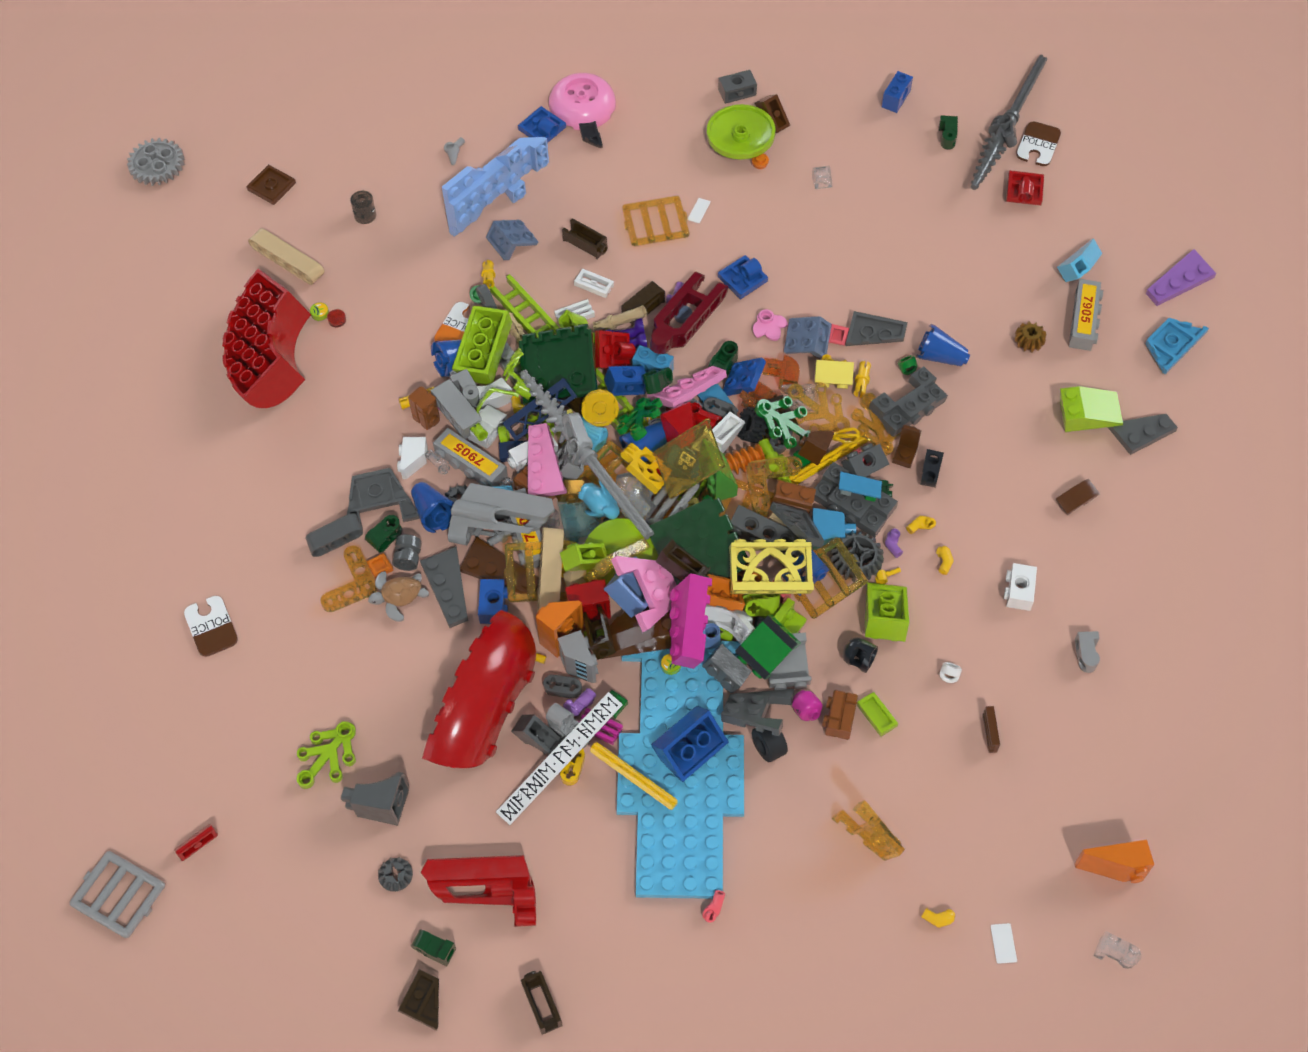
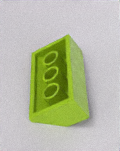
[452,306,512,385]

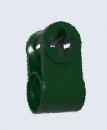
[708,341,738,375]
[642,367,673,394]
[365,515,402,553]

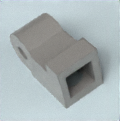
[450,369,480,407]
[1075,631,1100,673]

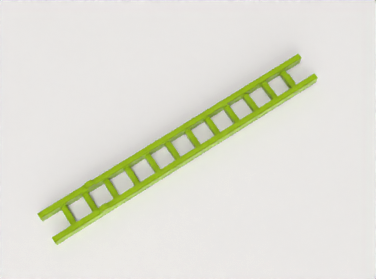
[490,274,649,436]

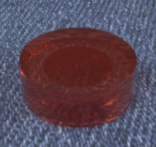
[327,309,346,328]

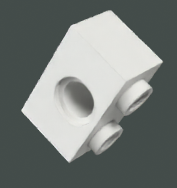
[1004,563,1037,611]

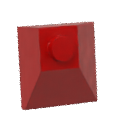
[660,402,700,451]

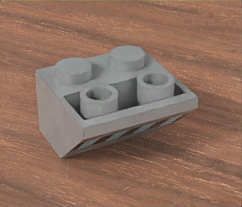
[557,630,599,683]

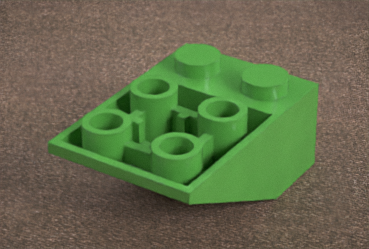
[700,439,738,500]

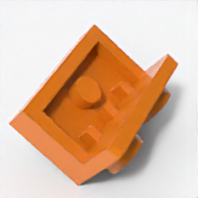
[707,574,745,611]

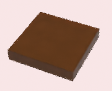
[246,164,296,205]

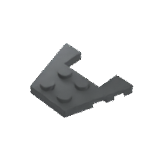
[347,468,420,530]
[721,689,795,736]

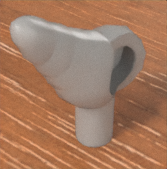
[444,137,465,165]

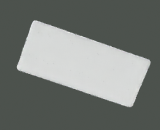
[688,198,711,223]

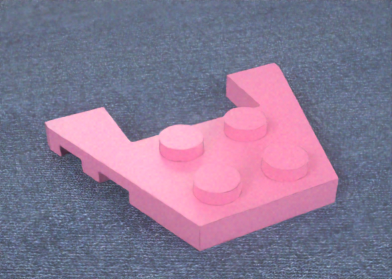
[611,556,677,633]

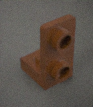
[892,425,922,469]

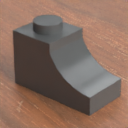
[511,714,563,756]

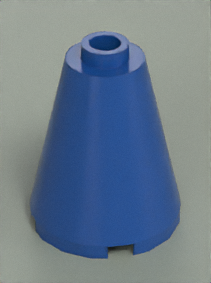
[916,324,970,366]
[431,340,461,377]
[619,421,667,468]
[411,482,454,533]

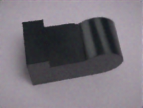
[920,449,944,488]

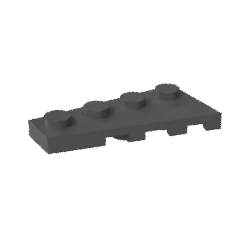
[420,546,468,628]

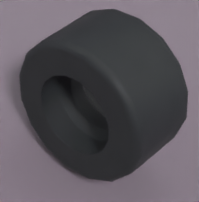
[751,728,788,762]

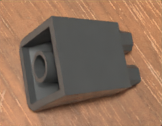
[341,772,409,826]

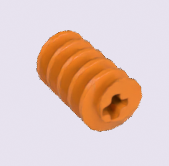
[725,444,766,475]

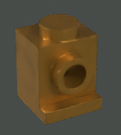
[556,480,584,506]

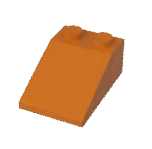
[1075,839,1155,883]

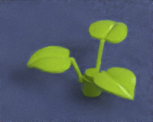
[476,348,531,414]

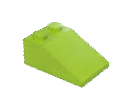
[1060,386,1123,432]
[865,582,909,642]

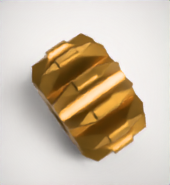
[1015,321,1047,353]

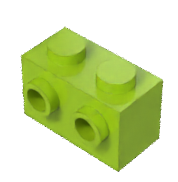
[560,542,609,572]

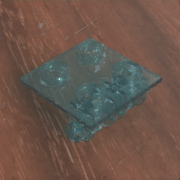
[559,502,602,543]

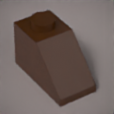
[754,94,791,133]
[798,431,834,465]

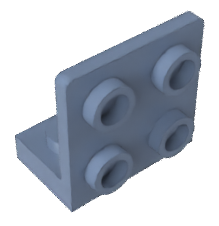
[486,219,538,260]
[784,316,832,359]

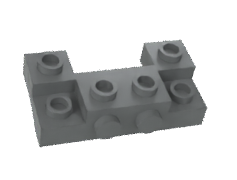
[869,366,948,437]
[814,462,898,537]

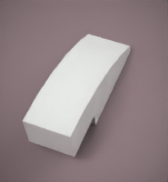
[694,412,745,462]

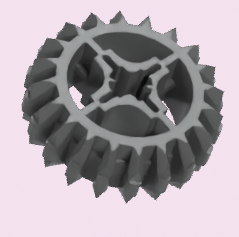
[830,531,884,583]

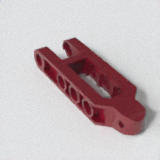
[650,271,728,354]

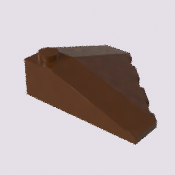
[598,606,671,659]

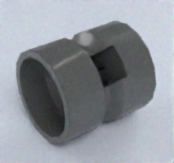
[392,534,422,571]

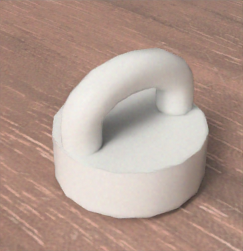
[940,662,962,683]

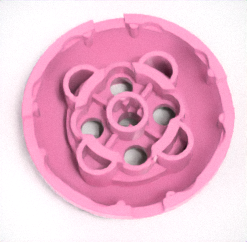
[549,73,616,130]

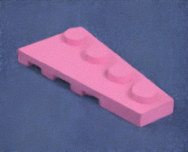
[647,366,727,409]
[528,423,567,497]

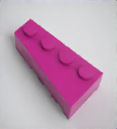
[670,573,712,669]

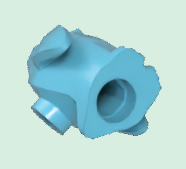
[578,480,620,519]

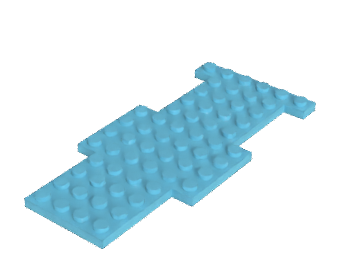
[617,641,744,899]

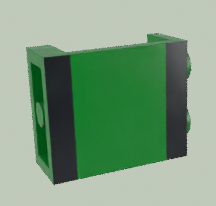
[735,615,801,680]

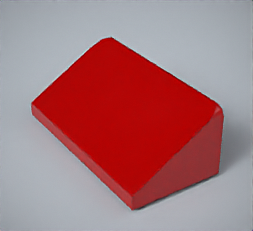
[174,824,218,861]

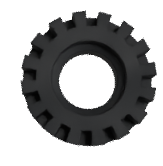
[737,407,768,443]

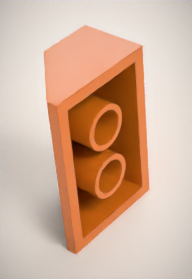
[536,601,584,658]

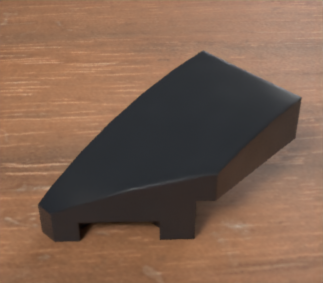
[579,121,603,148]

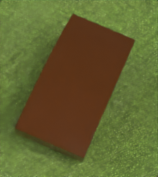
[1056,479,1100,515]

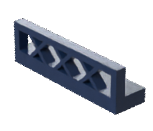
[503,378,577,441]

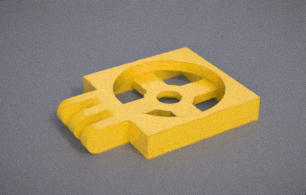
[621,443,674,494]

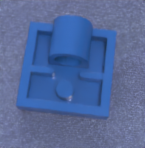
[518,106,566,143]
[718,255,768,299]
[723,357,766,396]

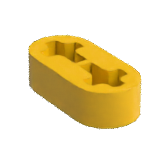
[560,748,585,786]

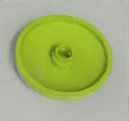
[707,104,775,159]
[584,518,658,596]

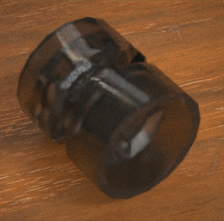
[350,190,376,224]

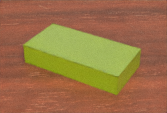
[857,692,898,737]

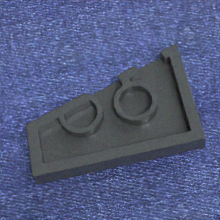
[846,311,908,346]
[1108,414,1178,455]
[769,502,824,547]

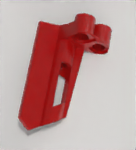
[420,855,536,927]

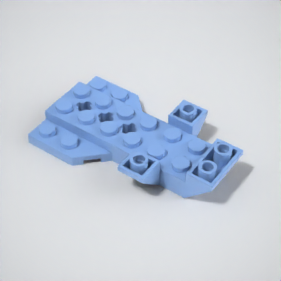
[442,137,549,237]

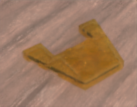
[831,800,905,861]

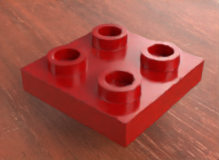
[1006,170,1044,206]
[595,330,636,369]

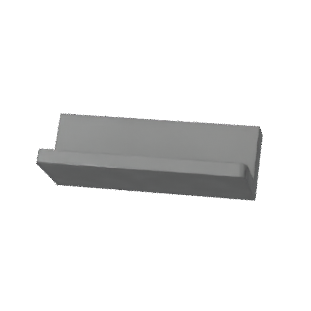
[431,380,482,439]

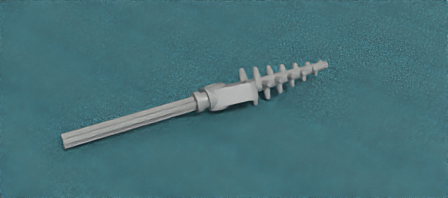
[520,370,654,539]

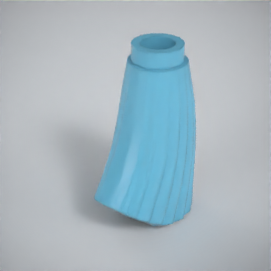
[580,415,608,453]

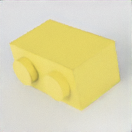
[814,360,854,389]

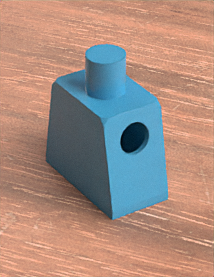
[812,508,856,550]

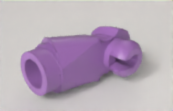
[563,688,597,716]

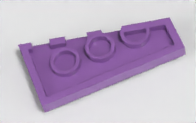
[1146,249,1216,306]

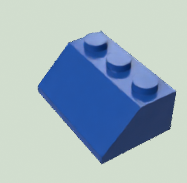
[651,706,729,782]

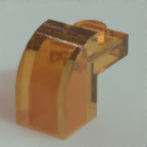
[763,355,800,392]
[739,381,778,408]

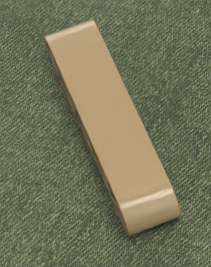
[248,228,325,285]
[537,527,564,612]

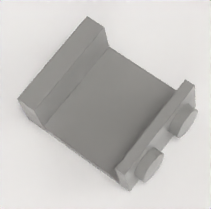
[768,632,812,690]

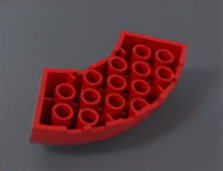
[222,269,311,408]
[422,610,536,768]

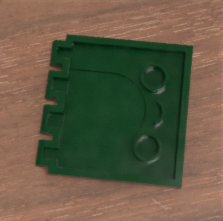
[519,324,598,406]
[649,497,749,585]

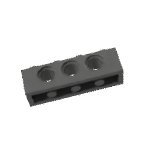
[728,505,802,558]

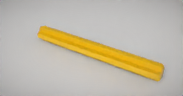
[789,432,869,484]
[590,742,678,810]

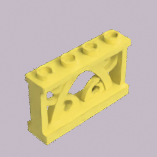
[729,539,814,594]

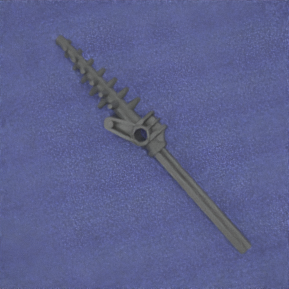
[971,55,1047,190]

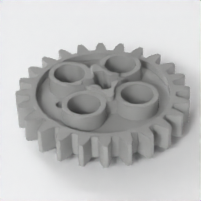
[127,138,185,186]

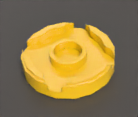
[581,389,619,427]

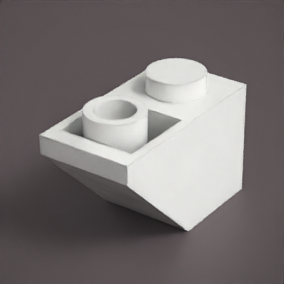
[397,437,428,479]

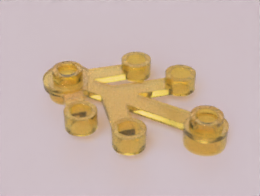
[787,382,850,434]
[851,393,901,456]

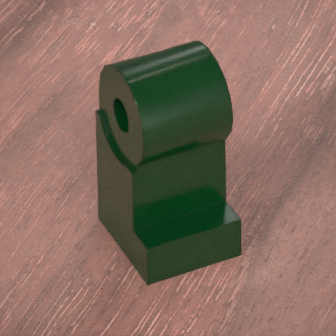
[939,115,958,150]
[411,930,456,967]

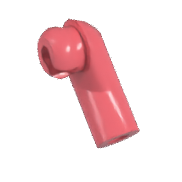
[702,890,725,923]

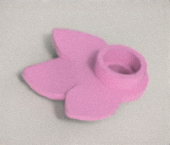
[753,309,788,341]

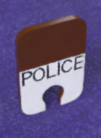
[1017,121,1061,166]
[184,596,238,657]

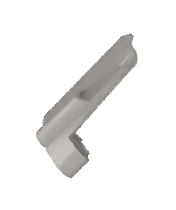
[448,483,555,546]

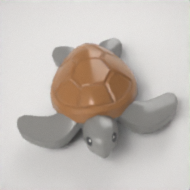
[368,572,429,622]

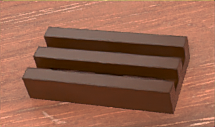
[983,706,1000,753]

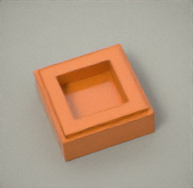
[366,553,394,579]

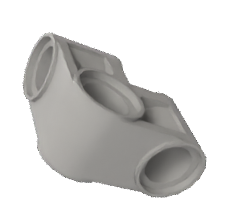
[546,703,589,748]

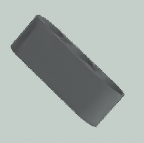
[305,514,363,557]

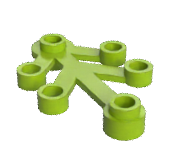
[296,721,356,789]

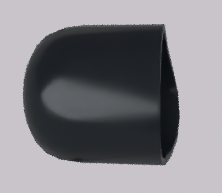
[843,637,878,673]

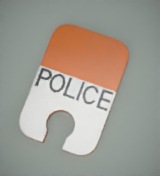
[434,302,469,342]

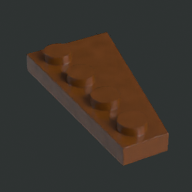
[460,537,539,598]

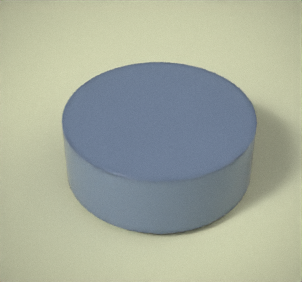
[674,305,692,324]

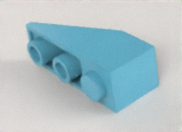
[1057,238,1102,282]

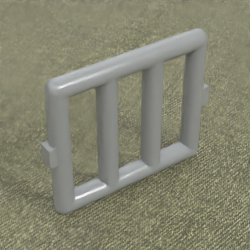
[627,477,700,525]
[70,851,165,938]

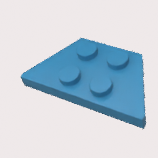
[1145,318,1209,375]

